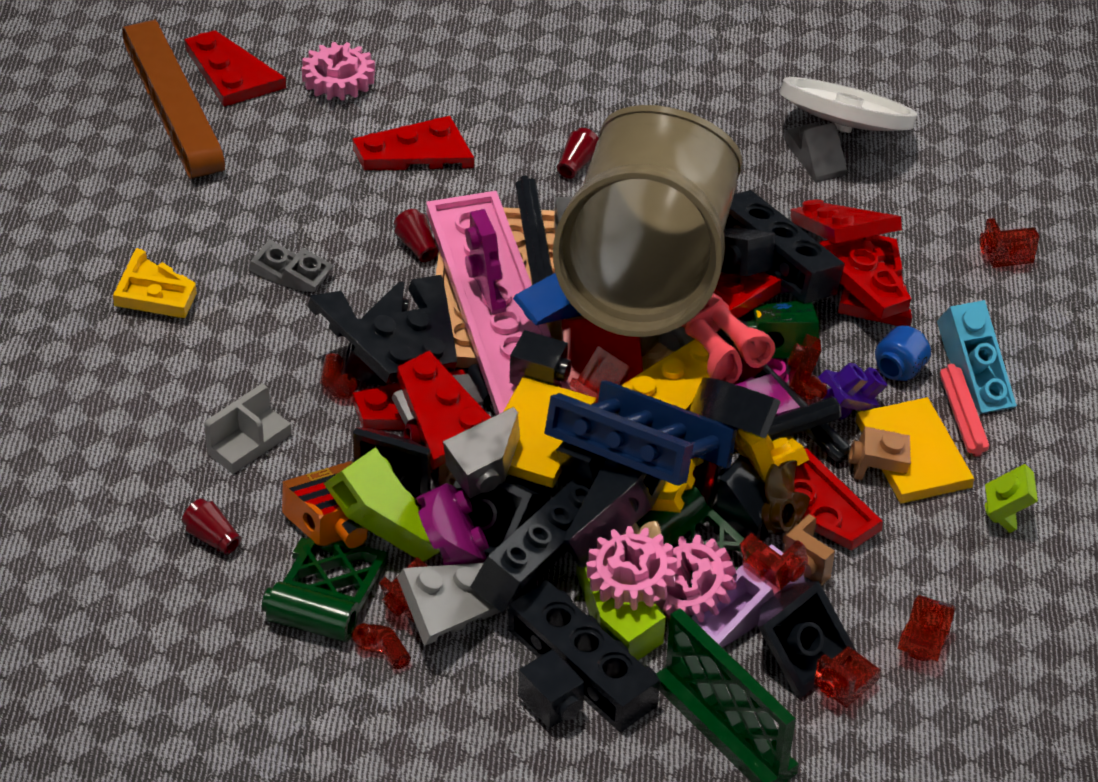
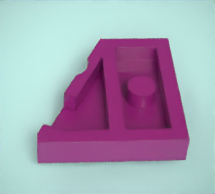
[465,209,506,314]

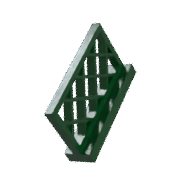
[656,608,799,782]

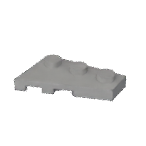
[398,563,525,646]

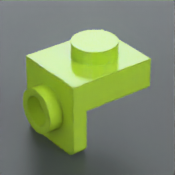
[985,464,1038,533]

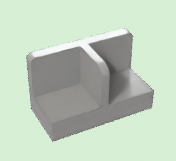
[204,383,292,474]

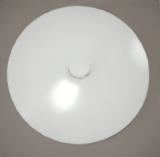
[780,77,917,133]

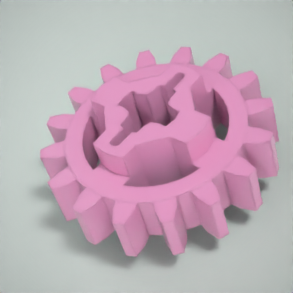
[301,42,375,101]
[586,526,677,610]
[653,534,737,622]

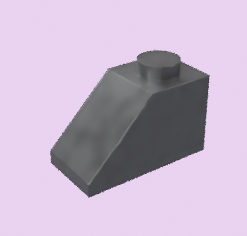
[443,407,520,499]

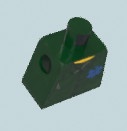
[741,301,820,358]

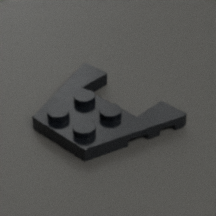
[308,275,458,384]

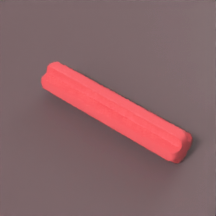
[940,364,989,457]

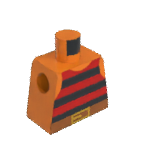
[282,461,368,548]

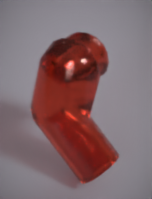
[320,353,357,400]
[352,623,411,669]

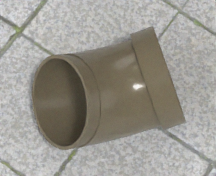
[553,105,743,337]

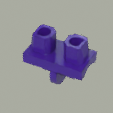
[818,363,887,420]

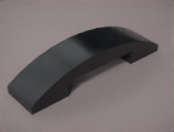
[689,377,781,439]

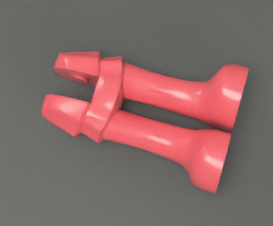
[681,293,775,384]

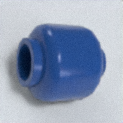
[875,326,931,381]

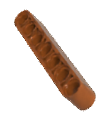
[122,19,225,179]

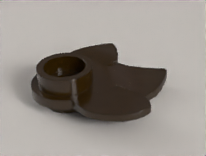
[761,460,810,535]

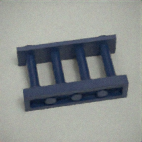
[544,380,738,486]

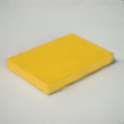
[503,376,596,488]
[856,397,974,504]

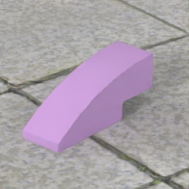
[691,544,805,648]

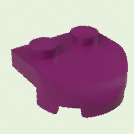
[416,483,489,565]

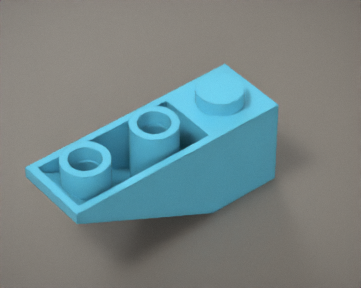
[937,300,1017,414]

